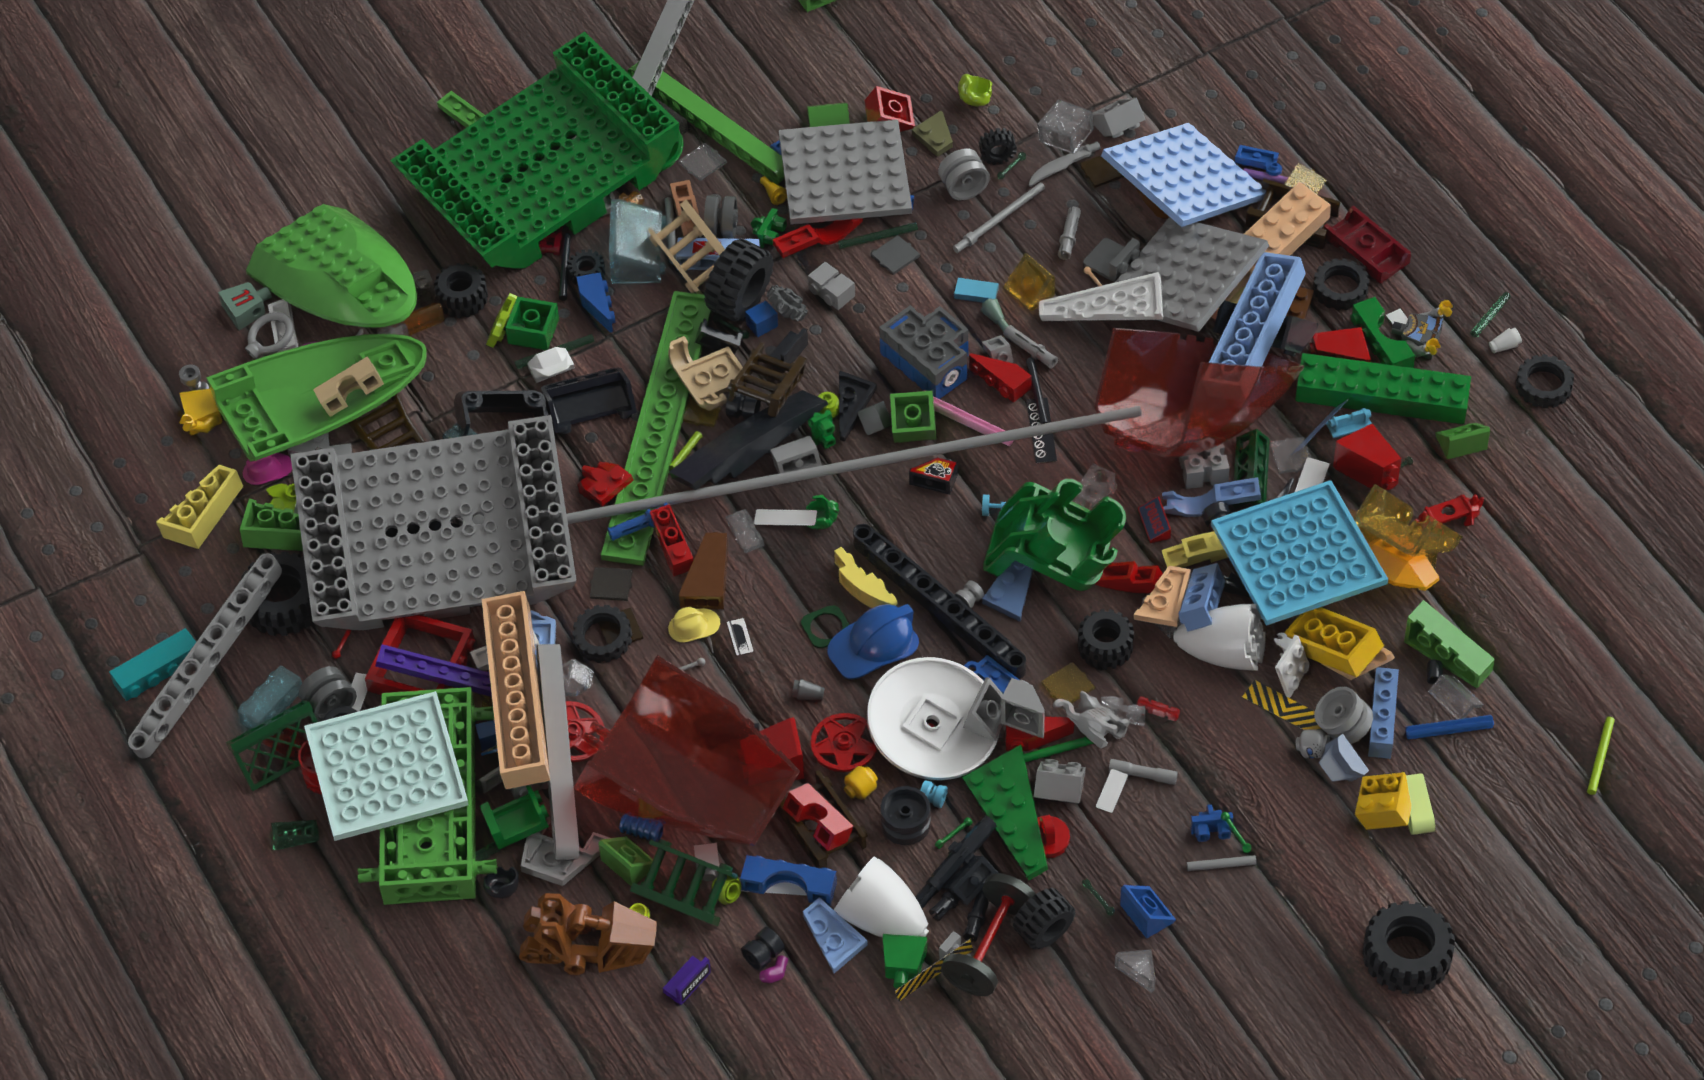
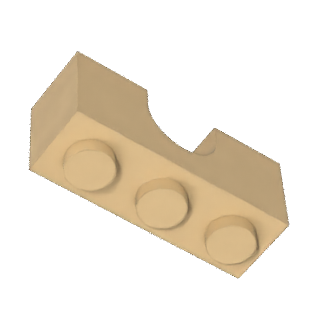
[313,356,384,417]

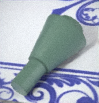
[981,299,1009,333]

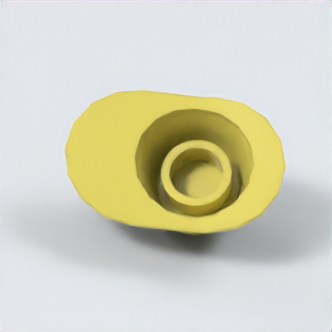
[668,607,720,643]

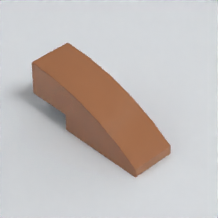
[670,180,699,237]

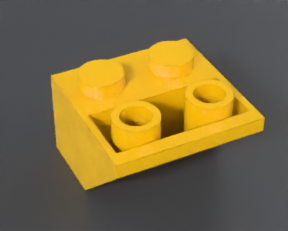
[1355,772,1412,830]

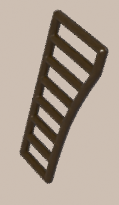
[348,393,425,450]

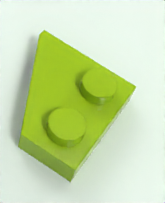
[486,293,517,348]

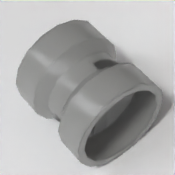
[954,580,984,608]

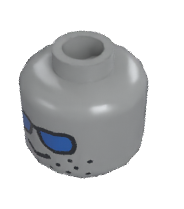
[1296,729,1330,758]

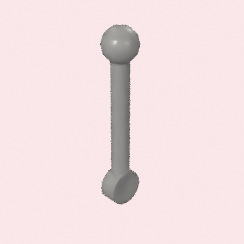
[661,658,705,680]

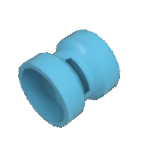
[920,780,947,808]

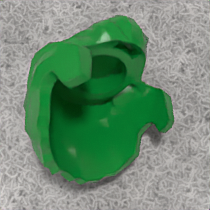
[806,495,839,529]

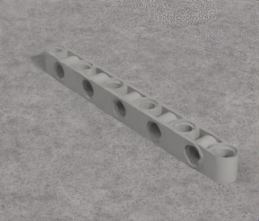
[128,553,282,759]

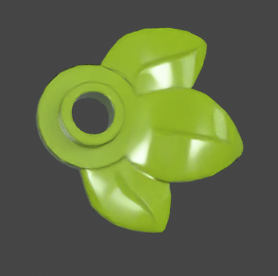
[266,483,296,512]

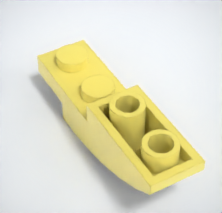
[1162,532,1228,568]
[834,547,898,608]

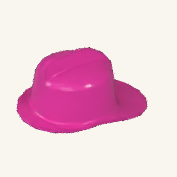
[243,453,292,485]

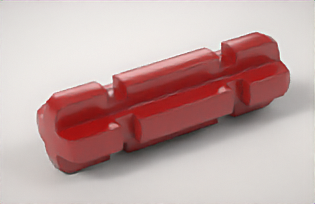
[1136,697,1180,721]

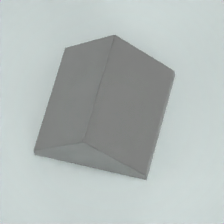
[963,677,1003,741]

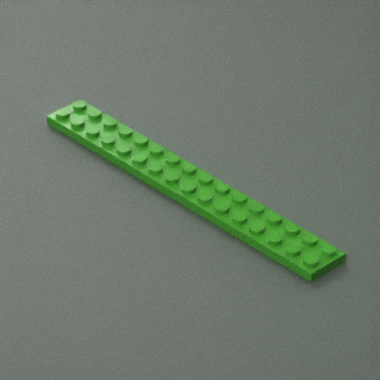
[601,291,712,566]

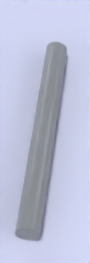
[665,197,676,264]

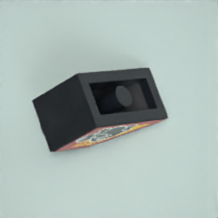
[909,457,958,495]

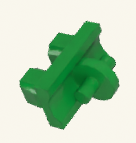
[751,208,787,248]
[808,409,836,449]

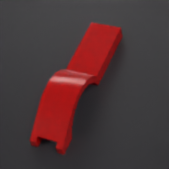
[773,218,863,258]

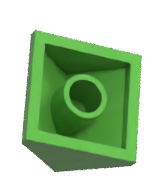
[807,103,850,127]
[1435,423,1490,459]
[598,836,653,886]

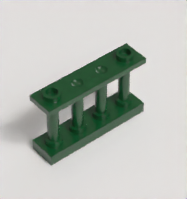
[630,838,738,927]

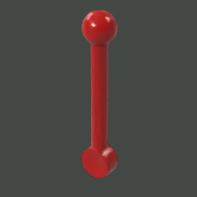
[332,629,351,659]

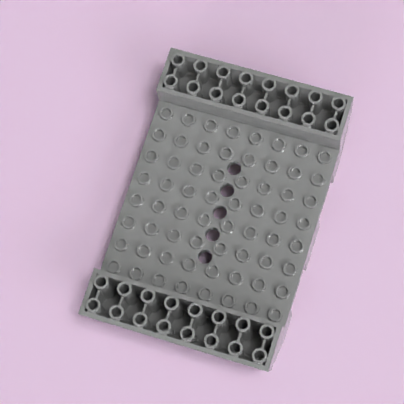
[290,415,576,630]

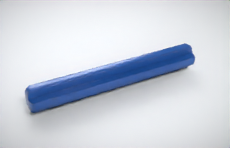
[1405,715,1494,739]

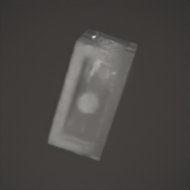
[562,659,594,696]

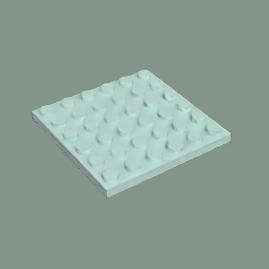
[304,691,469,841]

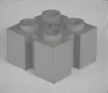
[1178,434,1229,489]

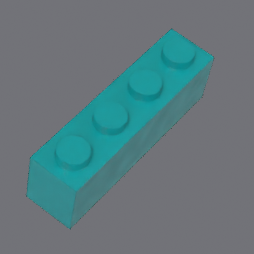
[109,628,196,701]

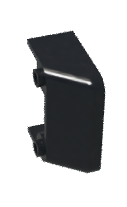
[1213,300,1318,357]
[454,390,548,437]

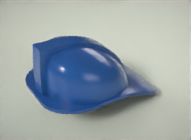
[827,604,919,679]

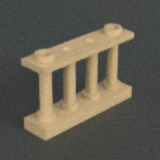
[648,200,725,294]

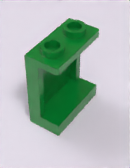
[480,785,549,849]

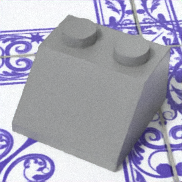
[1087,98,1146,138]
[1001,678,1045,738]

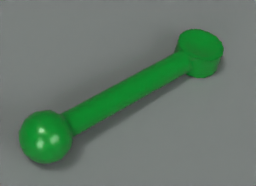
[1221,812,1251,853]
[935,817,972,849]

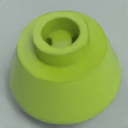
[818,392,839,418]
[712,876,741,905]

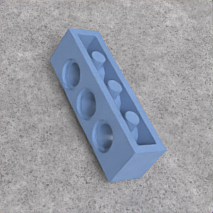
[1179,563,1225,631]
[1368,667,1399,759]

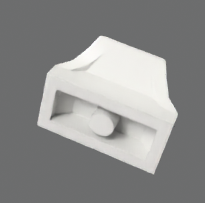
[528,347,575,383]

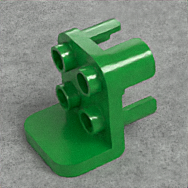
[983,479,1126,591]

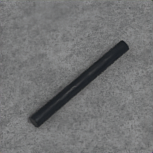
[559,233,571,301]
[1026,358,1049,424]

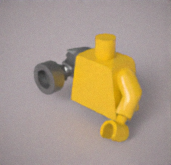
[179,365,222,435]

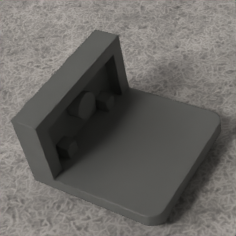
[1083,238,1140,282]

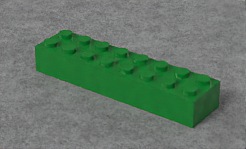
[1296,353,1471,425]

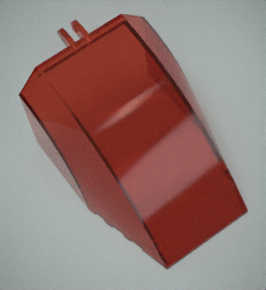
[1094,328,1304,458]
[574,655,800,846]

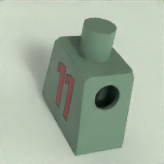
[218,282,272,330]

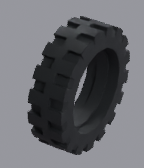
[1313,258,1369,310]
[1516,354,1574,408]
[572,605,632,663]

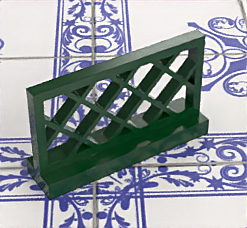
[225,700,318,791]

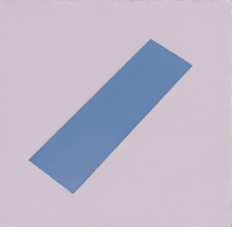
[1291,400,1348,455]

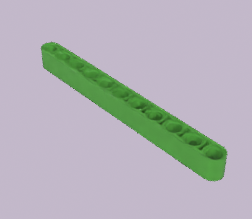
[627,61,785,184]

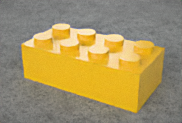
[1284,607,1384,677]

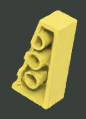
[156,465,243,549]

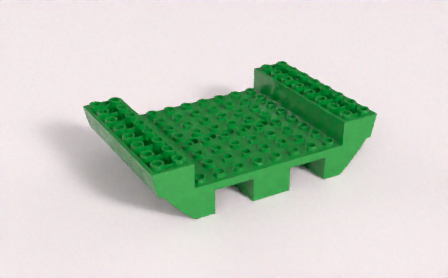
[390,31,679,268]

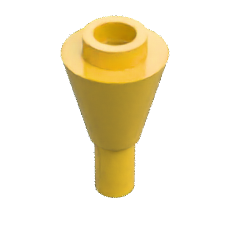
[760,176,787,205]

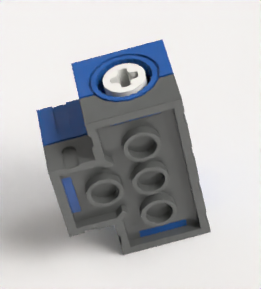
[879,305,969,399]

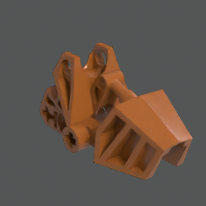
[519,893,657,975]

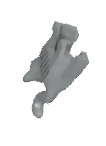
[1053,691,1130,748]

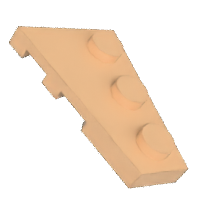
[1134,566,1191,627]

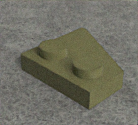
[912,111,953,157]

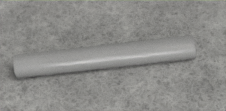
[1187,855,1256,871]

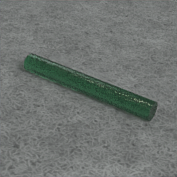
[1470,292,1511,337]

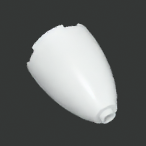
[1173,604,1265,671]
[834,856,929,938]

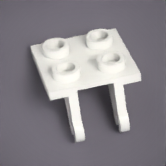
[1274,633,1310,698]

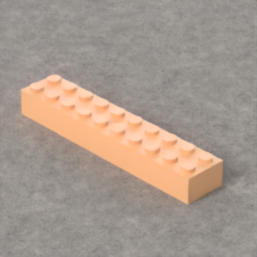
[482,591,550,789]

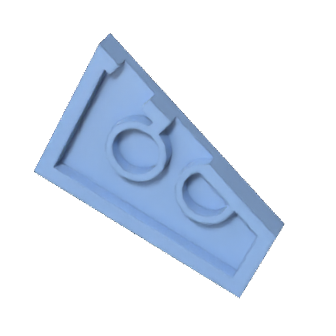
[803,897,868,973]

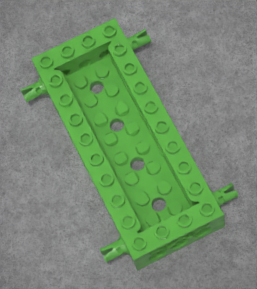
[358,687,497,905]

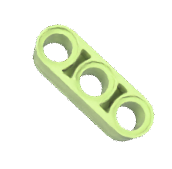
[1406,773,1435,835]

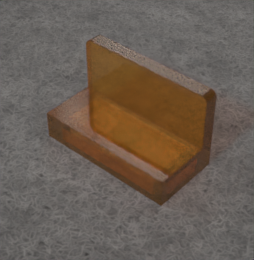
[399,302,444,336]

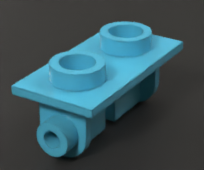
[1326,408,1372,438]

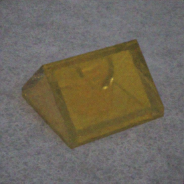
[1003,253,1055,311]

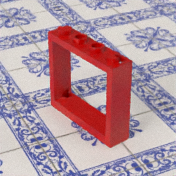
[365,615,476,695]

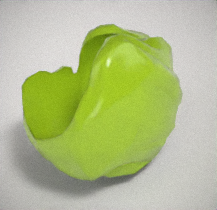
[958,74,992,107]

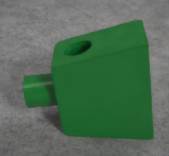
[883,934,927,989]

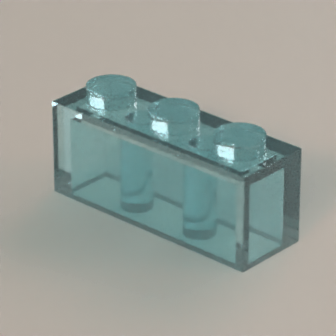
[237,665,302,729]

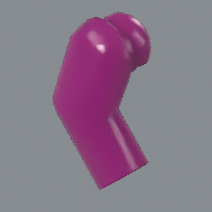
[759,955,788,983]

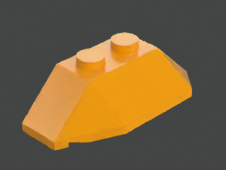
[1368,534,1439,591]

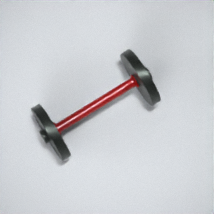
[941,874,1036,996]

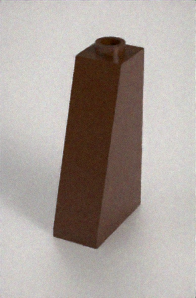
[679,532,728,609]

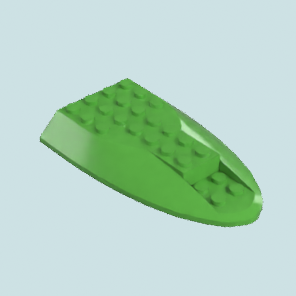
[246,204,417,327]
[206,334,427,461]

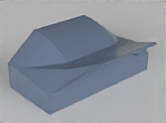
[1319,734,1369,782]

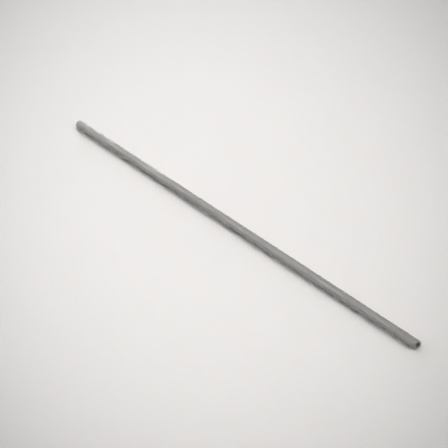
[566,406,1142,524]

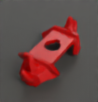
[1414,494,1484,535]

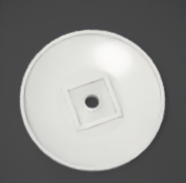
[867,657,1000,780]

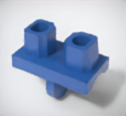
[1190,805,1233,842]

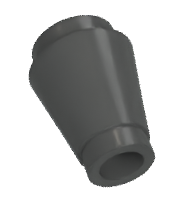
[791,679,825,701]

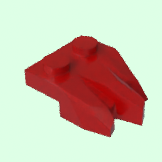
[577,462,634,507]

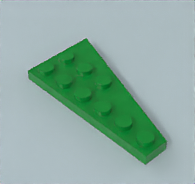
[962,745,1048,881]

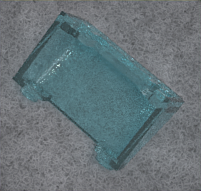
[609,199,666,284]

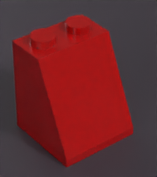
[1333,424,1401,493]
[739,717,804,788]

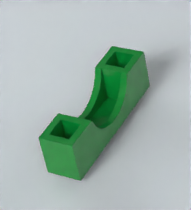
[1350,297,1415,368]

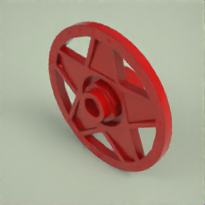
[566,701,605,762]
[811,713,878,772]

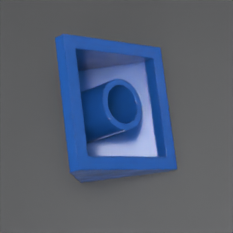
[1120,885,1176,939]

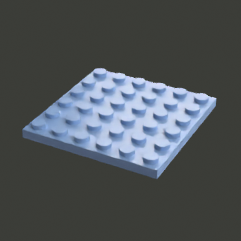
[1101,123,1266,227]

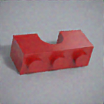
[783,783,853,851]

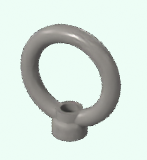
[245,312,294,359]

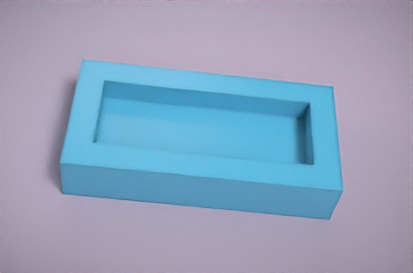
[954,278,999,303]

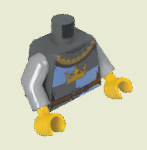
[1391,300,1453,360]

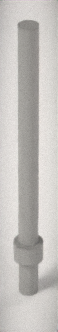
[953,182,1045,253]

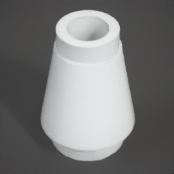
[1489,328,1522,353]

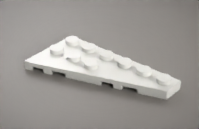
[1039,272,1163,321]

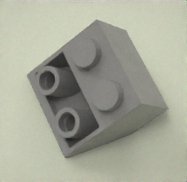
[1034,759,1086,803]

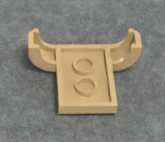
[668,336,746,411]

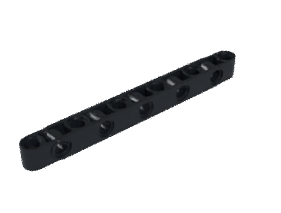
[853,524,1026,679]

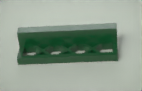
[1232,428,1270,508]

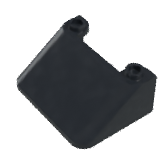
[541,367,637,434]

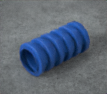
[619,813,664,842]

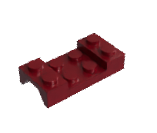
[1324,205,1411,284]

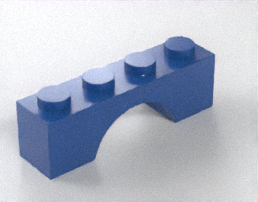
[740,855,837,906]

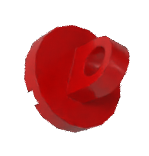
[1037,815,1070,859]

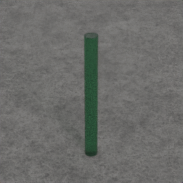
[838,222,918,249]
[514,334,594,369]

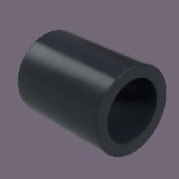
[1427,660,1443,685]

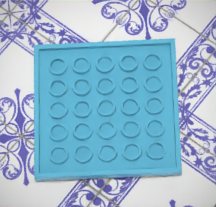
[1211,480,1388,626]

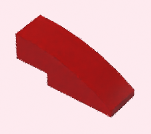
[1095,561,1163,593]

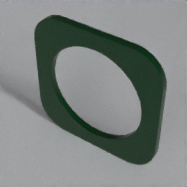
[801,605,849,648]

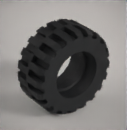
[704,239,773,322]
[239,552,313,636]
[1362,901,1455,994]

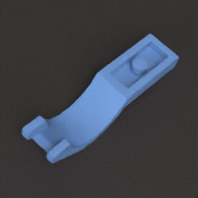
[1162,477,1261,517]

